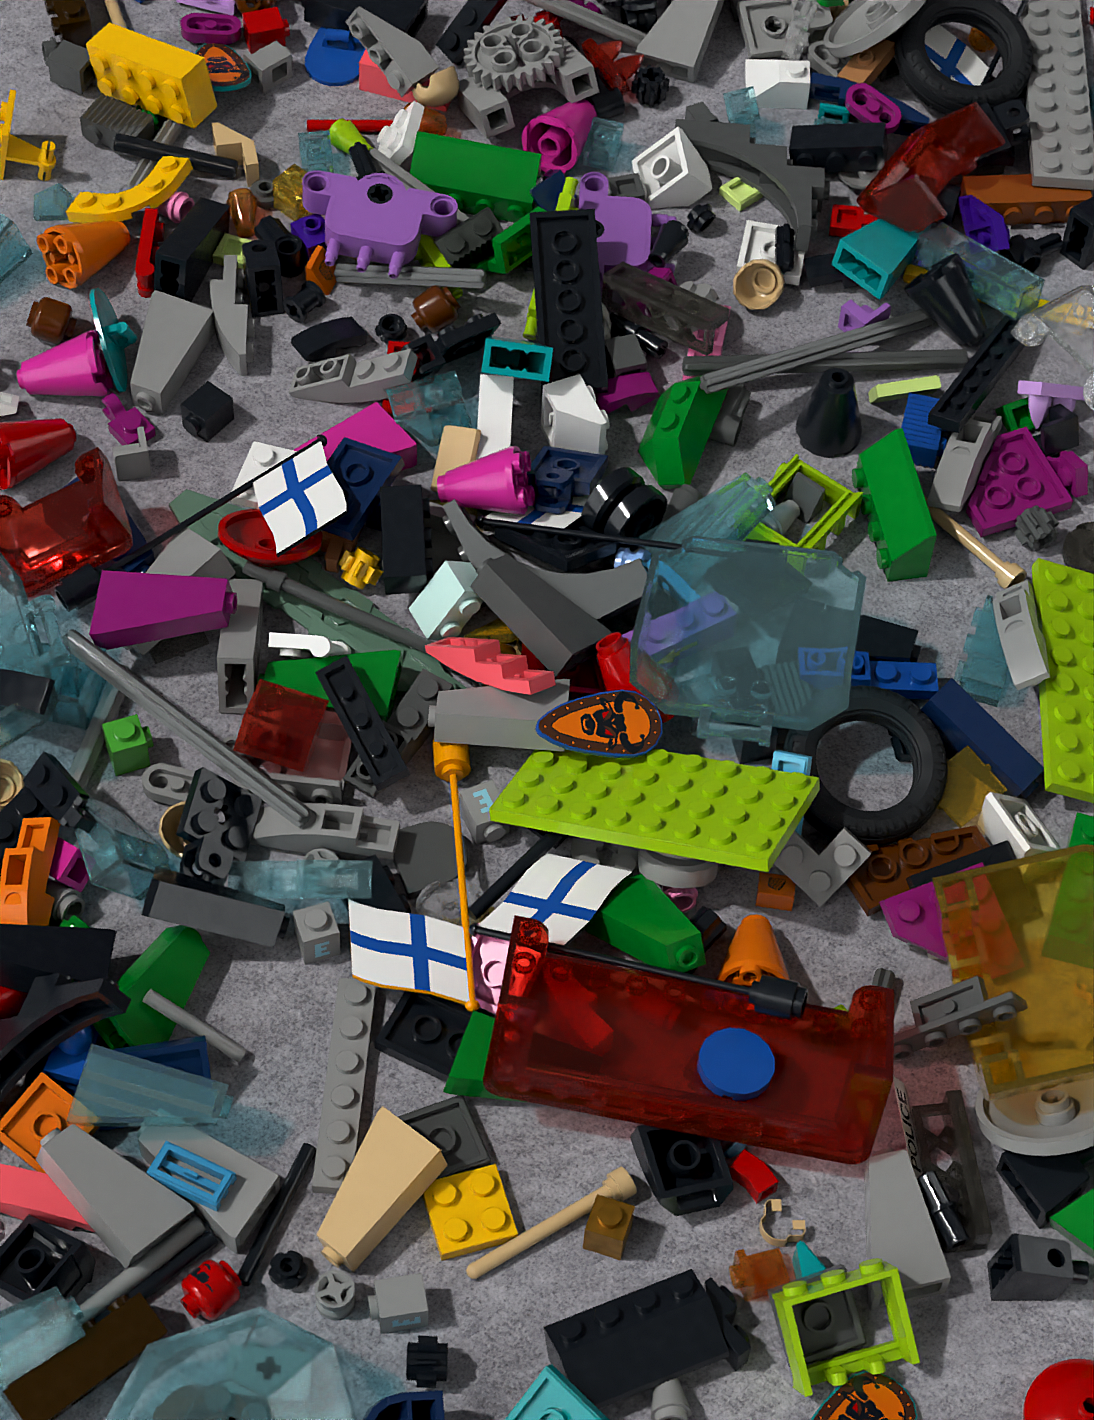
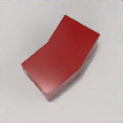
[729,1149,779,1204]

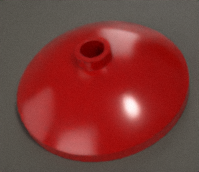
[218,509,323,567]
[1023,1359,1094,1420]

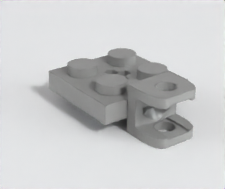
[736,0,833,60]

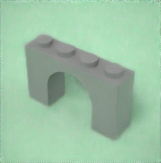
[457,38,599,138]

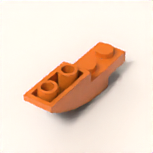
[0,817,61,926]

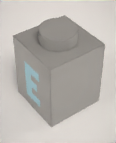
[459,779,510,845]
[292,901,341,964]
[367,1273,428,1334]

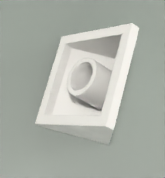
[977,792,1065,876]

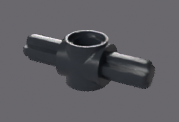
[978,233,1063,279]

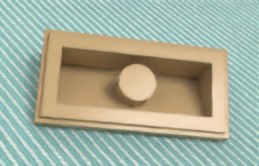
[431,425,481,493]

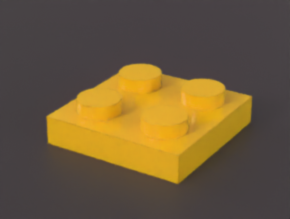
[422,1164,518,1261]

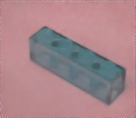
[913,223,1045,320]

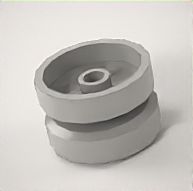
[637,848,719,888]

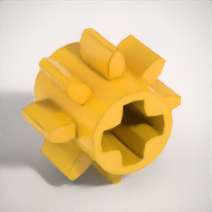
[338,546,383,589]

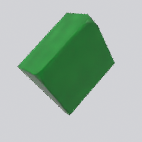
[995,397,1041,432]

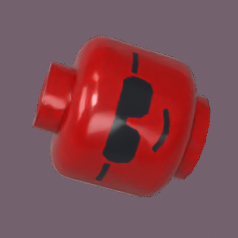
[180,1259,242,1321]

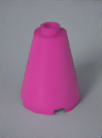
[521,99,597,173]
[17,330,113,396]

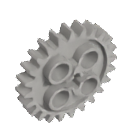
[464,15,565,92]

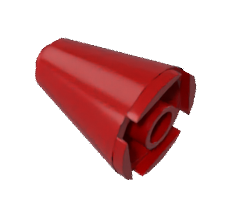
[0,418,77,490]

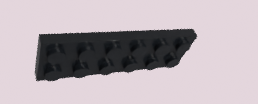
[529,209,608,396]

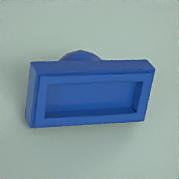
[43,1025,101,1086]

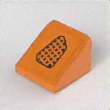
[305,245,337,295]
[755,872,795,911]

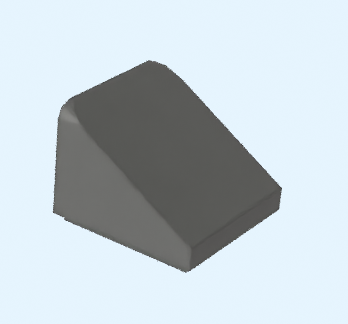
[783,472,825,524]

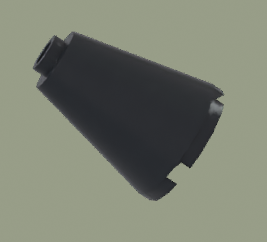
[904,253,987,347]
[795,368,862,458]

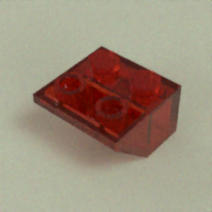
[233,679,330,772]

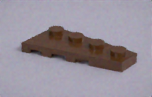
[845,825,990,917]

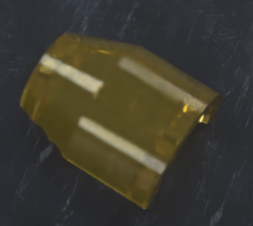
[932,844,1094,1102]

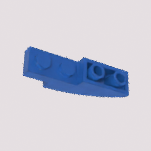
[797,649,939,699]

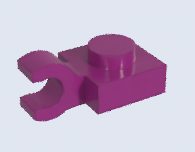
[101,393,156,445]
[1046,451,1088,498]

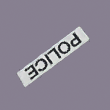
[892,1075,923,1178]

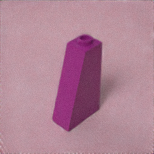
[89,570,238,650]

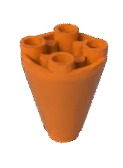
[37,221,131,289]
[715,915,790,1022]

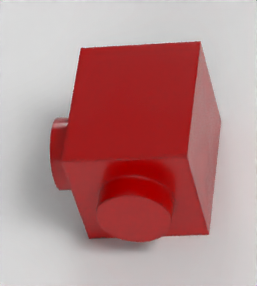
[242,7,290,54]

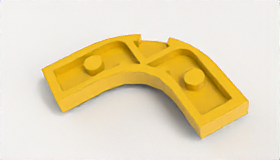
[65,156,193,223]

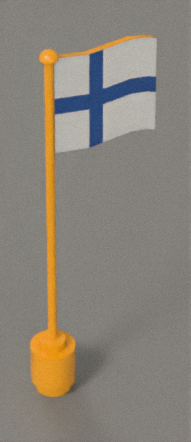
[348,740,480,1012]

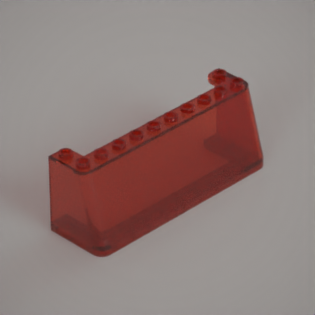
[483,915,894,1165]

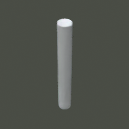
[143,989,246,1062]

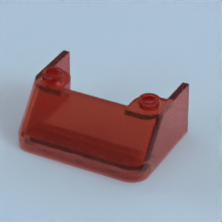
[856,102,1006,233]

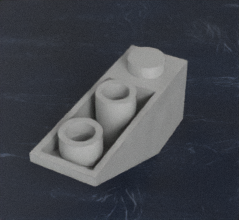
[346,6,439,97]

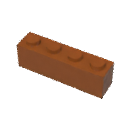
[960,174,1092,225]

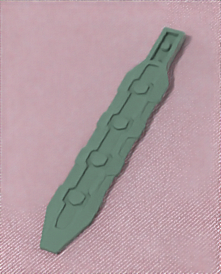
[169,489,466,697]

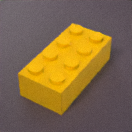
[86,22,218,129]

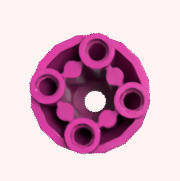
[437,446,535,515]

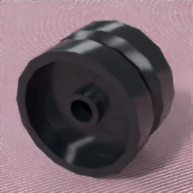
[581,467,667,553]

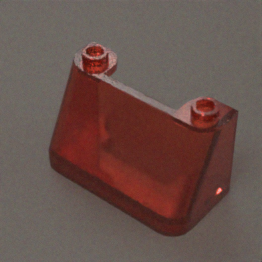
[0,447,133,598]

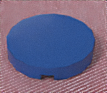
[697,1027,775,1101]

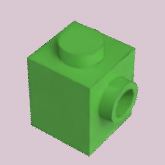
[102,714,154,776]

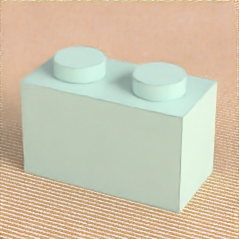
[408,560,483,640]

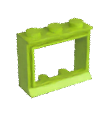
[734,454,863,575]
[771,1258,920,1397]

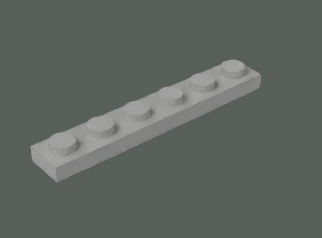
[312,978,377,1194]

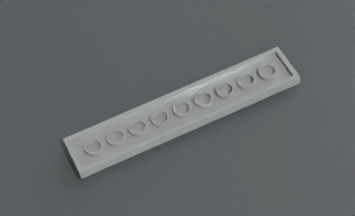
[1018,0,1094,190]

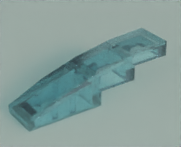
[228,860,373,900]

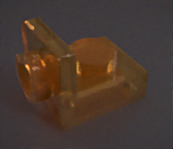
[729,1248,791,1301]

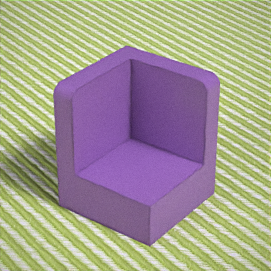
[838,299,892,332]

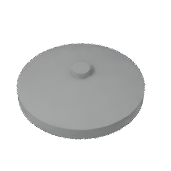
[823,0,926,58]
[975,1052,1094,1156]

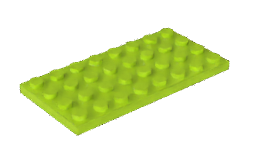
[489,749,820,872]

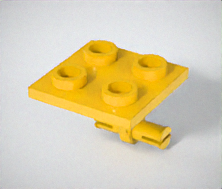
[0,90,56,181]

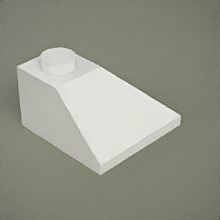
[745,59,810,110]
[632,127,713,209]

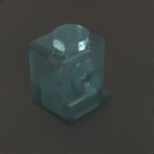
[723,86,760,134]
[583,117,624,171]
[298,131,334,179]

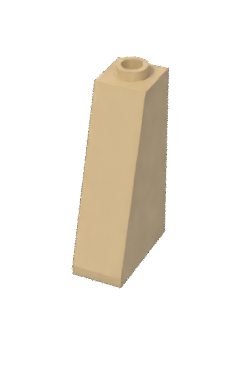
[316,1106,448,1273]

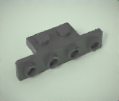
[875,976,1028,1060]

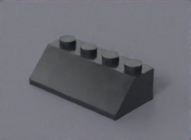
[544,1269,730,1409]

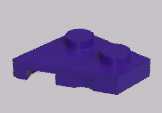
[958,195,1010,258]

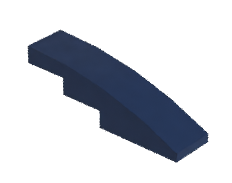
[808,72,930,138]

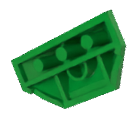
[638,375,728,489]

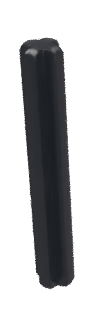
[113,133,238,179]

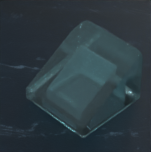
[33,183,74,221]

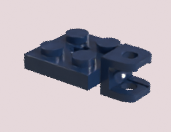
[527,446,608,514]

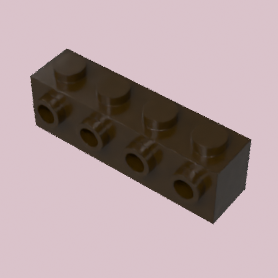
[44,0,93,48]
[2,1292,168,1420]

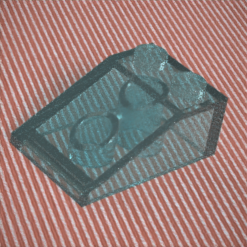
[73,797,171,901]

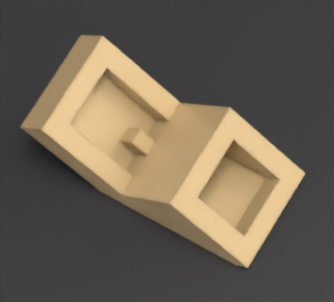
[212,122,260,187]

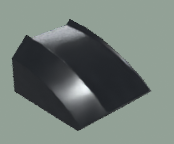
[630,1111,734,1216]
[0,1215,96,1323]

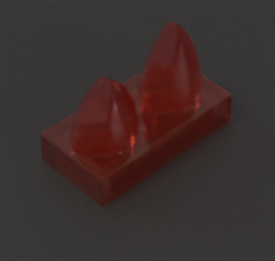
[581,37,644,96]

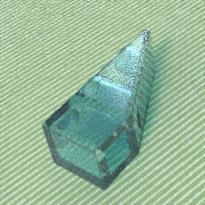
[954,595,1009,707]

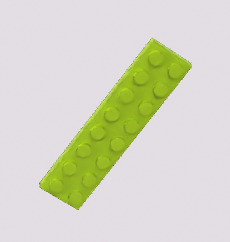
[1032,558,1094,803]

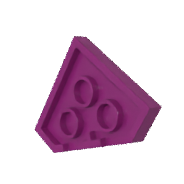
[966,427,1073,537]
[879,862,1025,981]

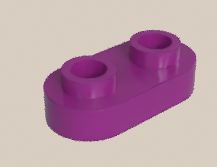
[180,13,242,45]
[845,83,901,135]

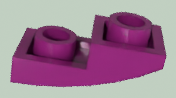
[595,371,660,414]

